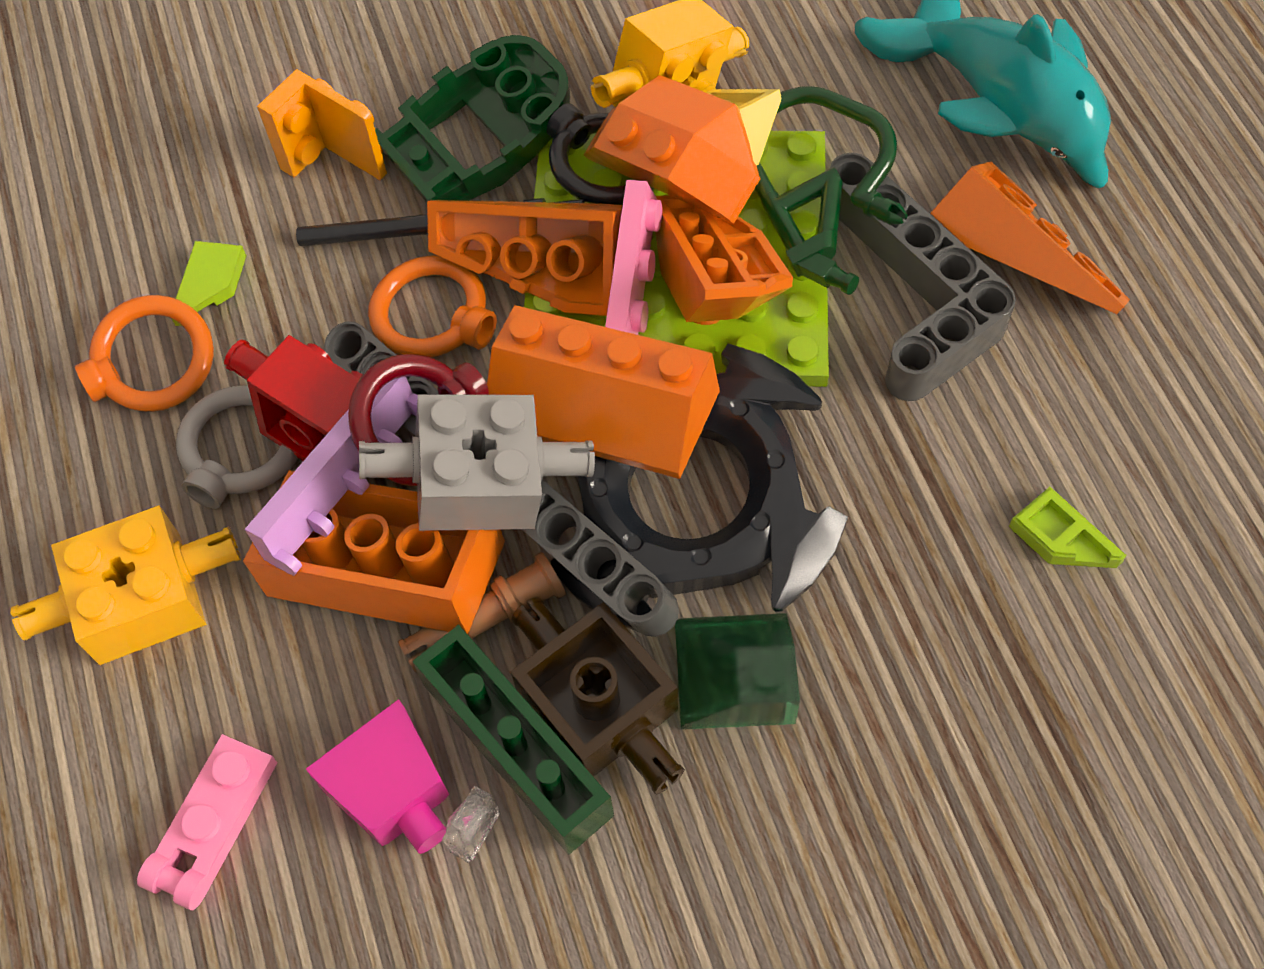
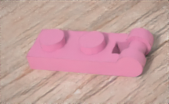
[137,734,278,910]

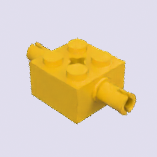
[591,0,749,108]
[10,505,241,665]

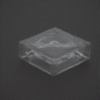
[442,786,500,863]

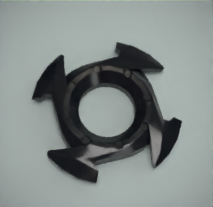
[542,343,848,632]

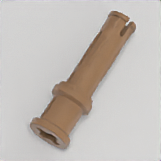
[398,552,566,673]

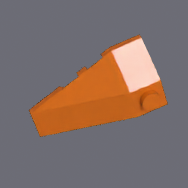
[931,161,1130,314]
[427,200,623,316]

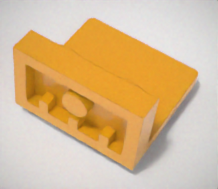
[257,69,387,180]

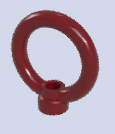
[348,354,489,486]

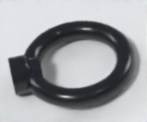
[547,103,654,205]

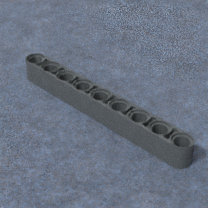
[324,321,679,637]

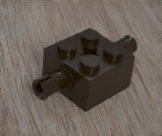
[510,597,685,795]

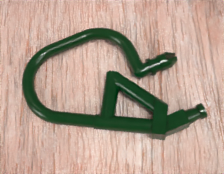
[755,86,907,295]

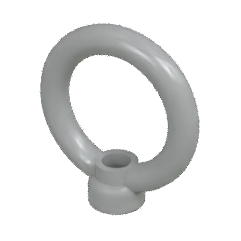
[176,385,298,509]

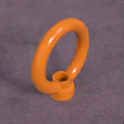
[368,255,497,358]
[75,295,214,412]

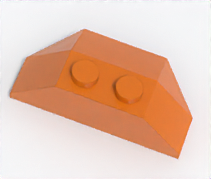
[584,75,760,224]
[655,195,793,325]

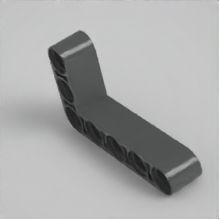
[830,153,1016,401]

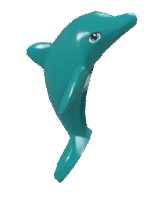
[855,0,1112,188]

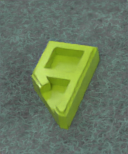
[172,241,247,326]
[1009,487,1127,568]

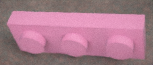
[605,180,662,335]

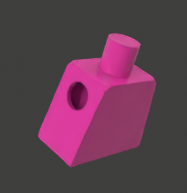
[306,699,449,854]

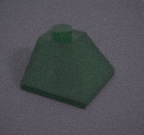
[675,613,800,730]

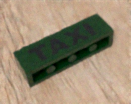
[412,624,614,855]

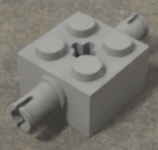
[359,395,595,531]

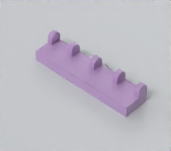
[245,376,418,576]

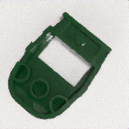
[375,35,570,202]

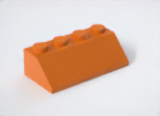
[487,305,720,479]

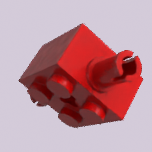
[224,335,404,461]

